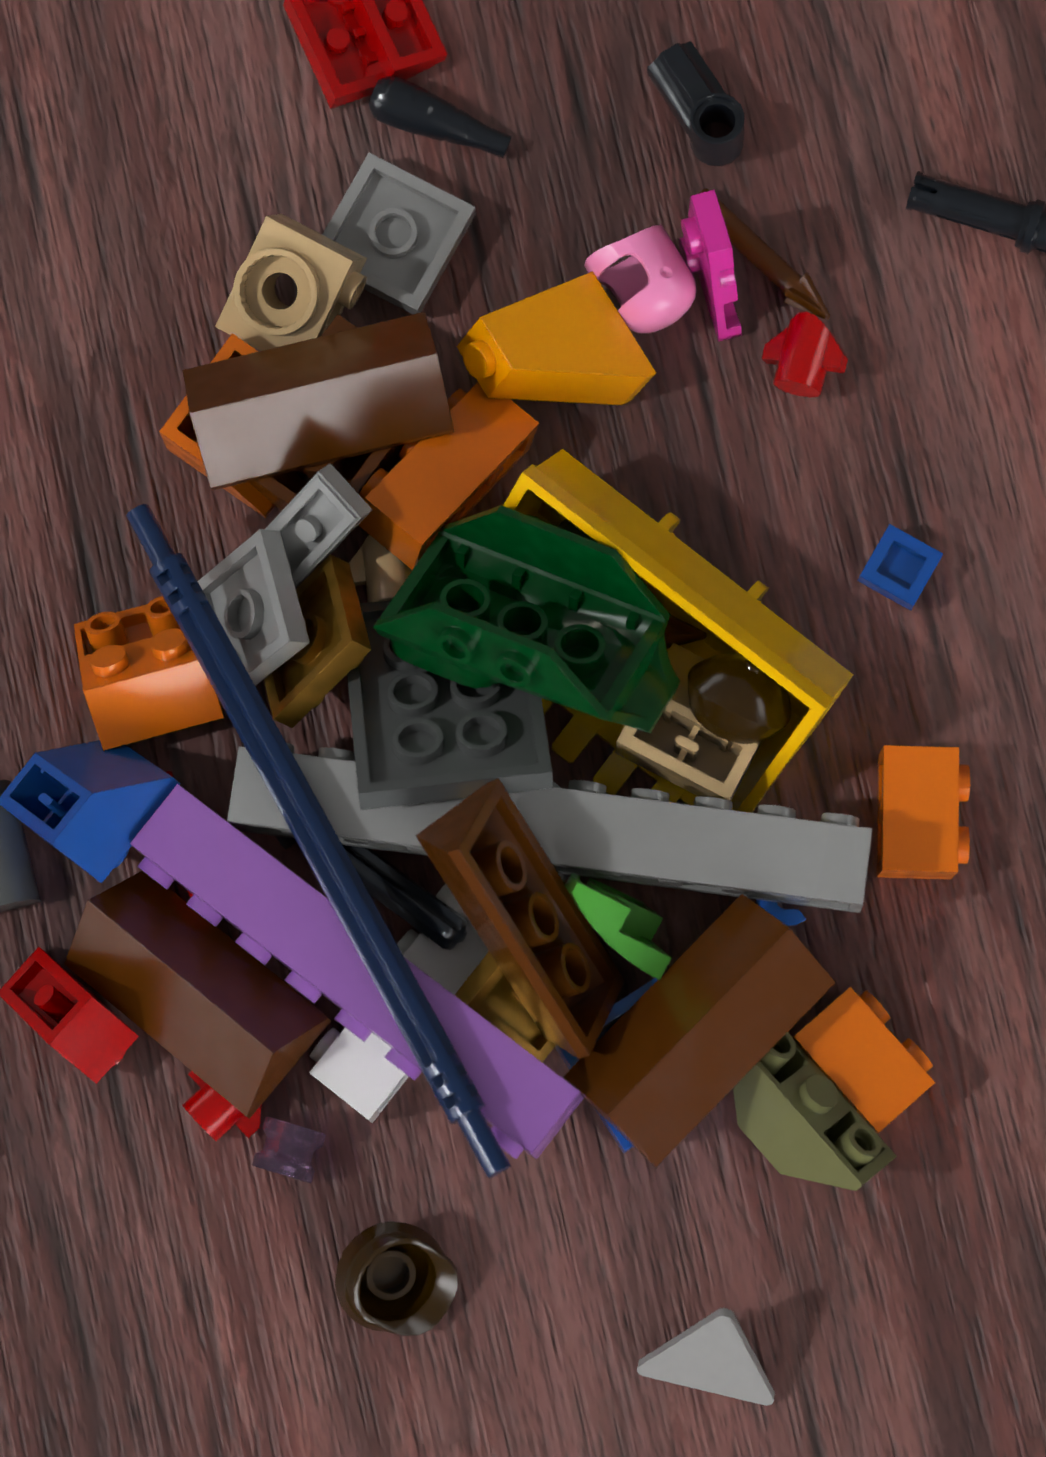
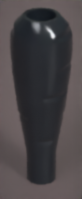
[368,76,512,158]

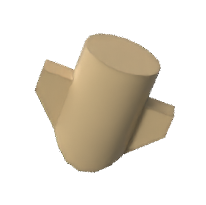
[349,535,412,602]

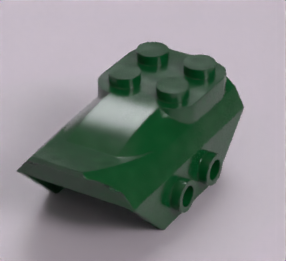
[373,505,680,733]

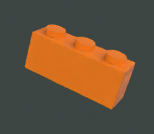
[358,382,539,570]

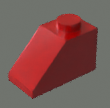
[0,946,139,1084]

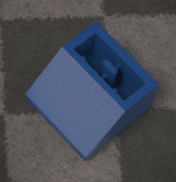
[0,740,181,883]

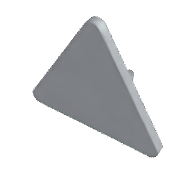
[637,1308,775,1406]

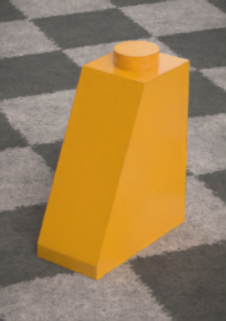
[456,271,656,405]

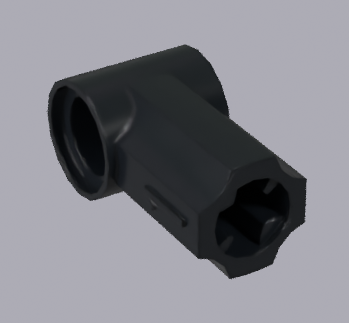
[647,41,745,166]

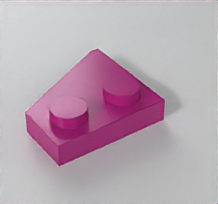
[679,189,742,342]

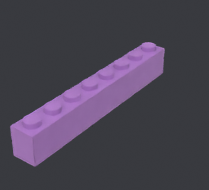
[130,784,584,1160]

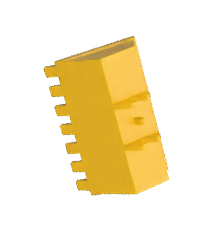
[503,449,854,813]

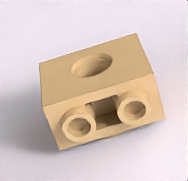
[215,214,367,351]

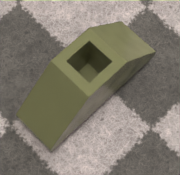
[733,1032,897,1191]

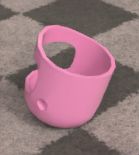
[584,225,697,334]

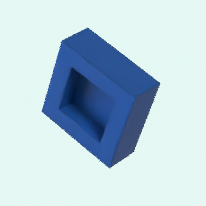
[857,524,943,611]

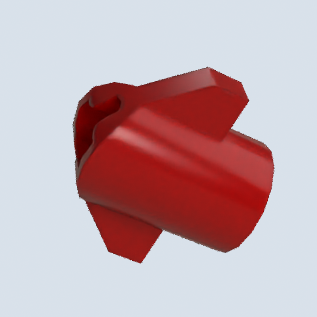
[761,312,848,398]
[182,1070,261,1142]

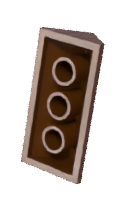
[182,312,454,491]
[415,778,625,1059]
[64,871,331,1119]
[563,894,835,1168]

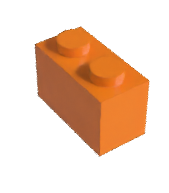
[877,745,970,880]
[792,986,936,1134]

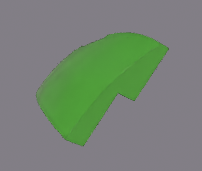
[565,873,672,980]

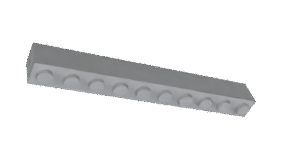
[227,743,872,913]

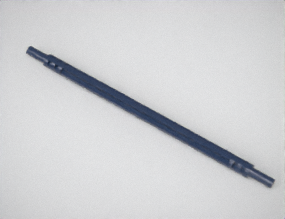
[126,504,511,1179]

